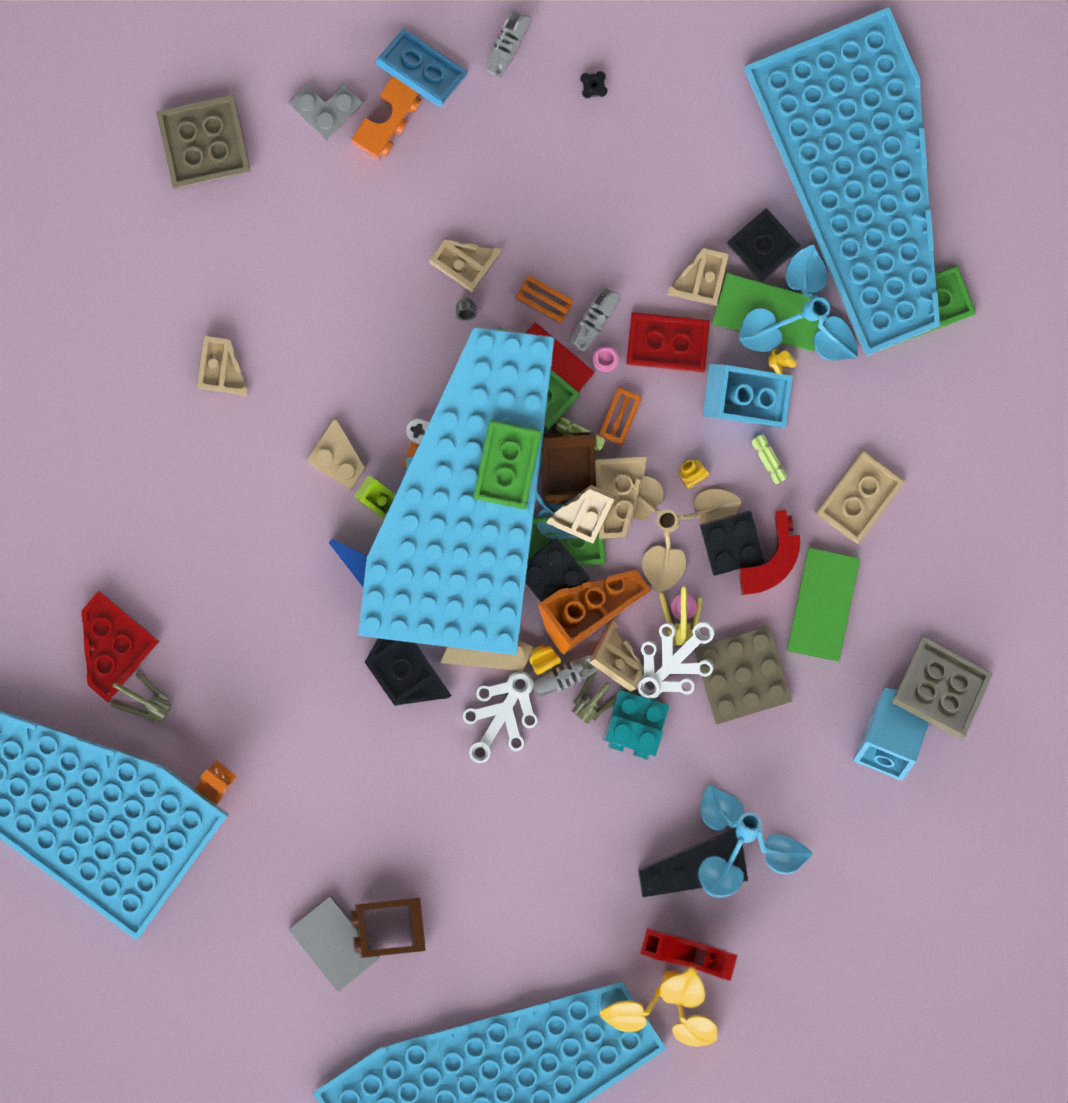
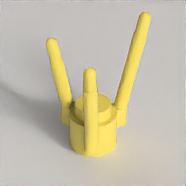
[659,586,703,645]

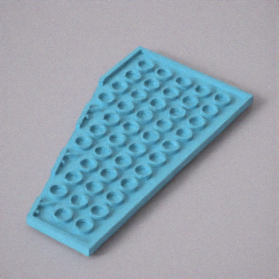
[358,328,554,655]
[0,711,229,940]

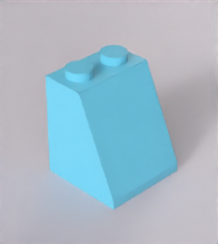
[853,688,929,781]

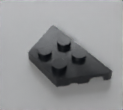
[365,638,452,706]

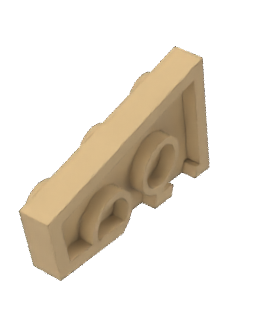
[595,457,649,539]
[440,640,534,671]

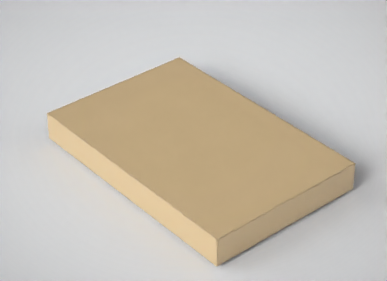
[815,450,905,545]

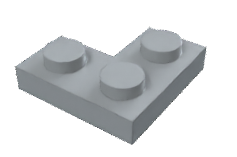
[289,85,363,141]

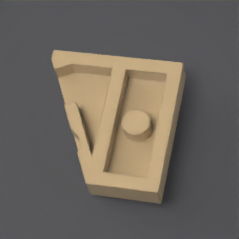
[429,240,502,292]
[196,336,248,396]
[307,419,366,490]

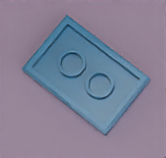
[375,28,468,108]

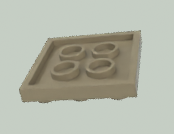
[156,95,251,190]
[694,626,792,724]
[891,637,992,740]

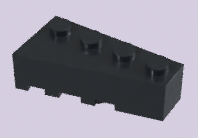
[638,827,748,897]

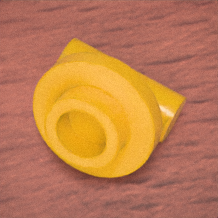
[768,349,797,374]
[678,460,709,490]
[529,645,561,675]

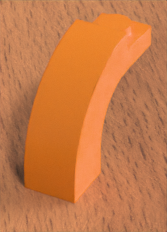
[195,760,238,806]

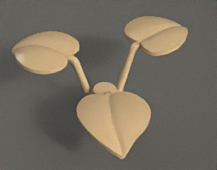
[633,476,741,593]

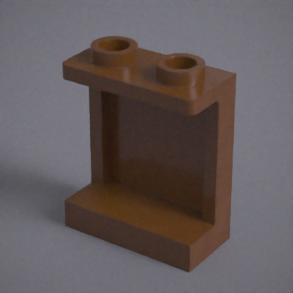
[541,432,596,505]

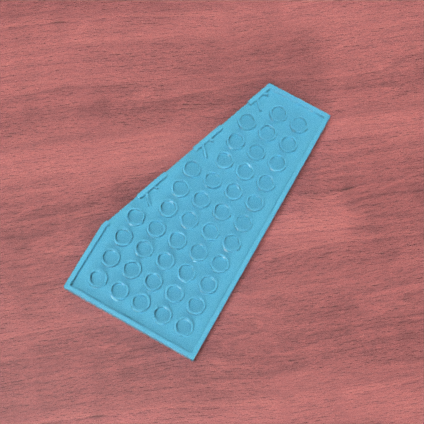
[744,7,940,356]
[313,981,667,1103]

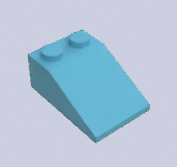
[702,364,793,428]

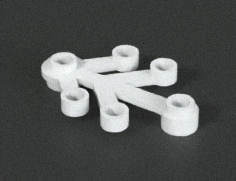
[637,621,715,699]
[463,671,538,763]

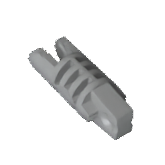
[485,11,531,78]
[569,288,620,351]
[533,655,598,697]

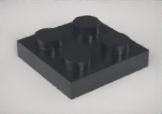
[727,208,801,283]
[699,510,765,576]
[525,537,590,602]

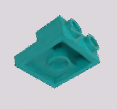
[603,689,670,760]

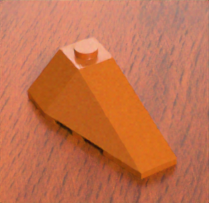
[538,569,651,655]

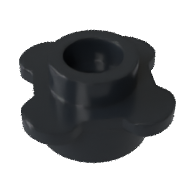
[580,71,608,99]

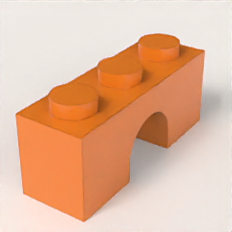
[351,76,422,160]

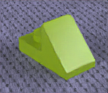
[354,475,396,519]

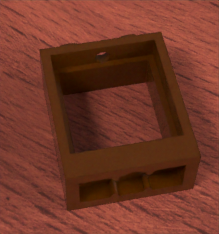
[351,898,426,958]

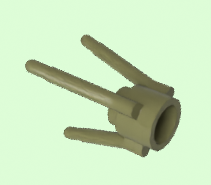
[572,671,630,724]
[111,672,172,722]

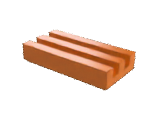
[515,275,574,324]
[598,387,642,446]

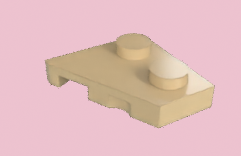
[667,248,729,306]
[547,485,615,543]
[589,620,644,692]

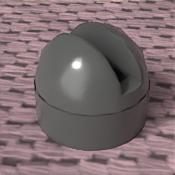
[455,298,477,321]

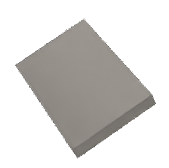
[288,896,380,992]

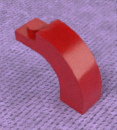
[738,510,800,596]
[640,928,738,981]

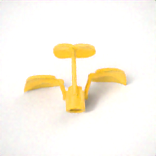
[599,967,718,1046]

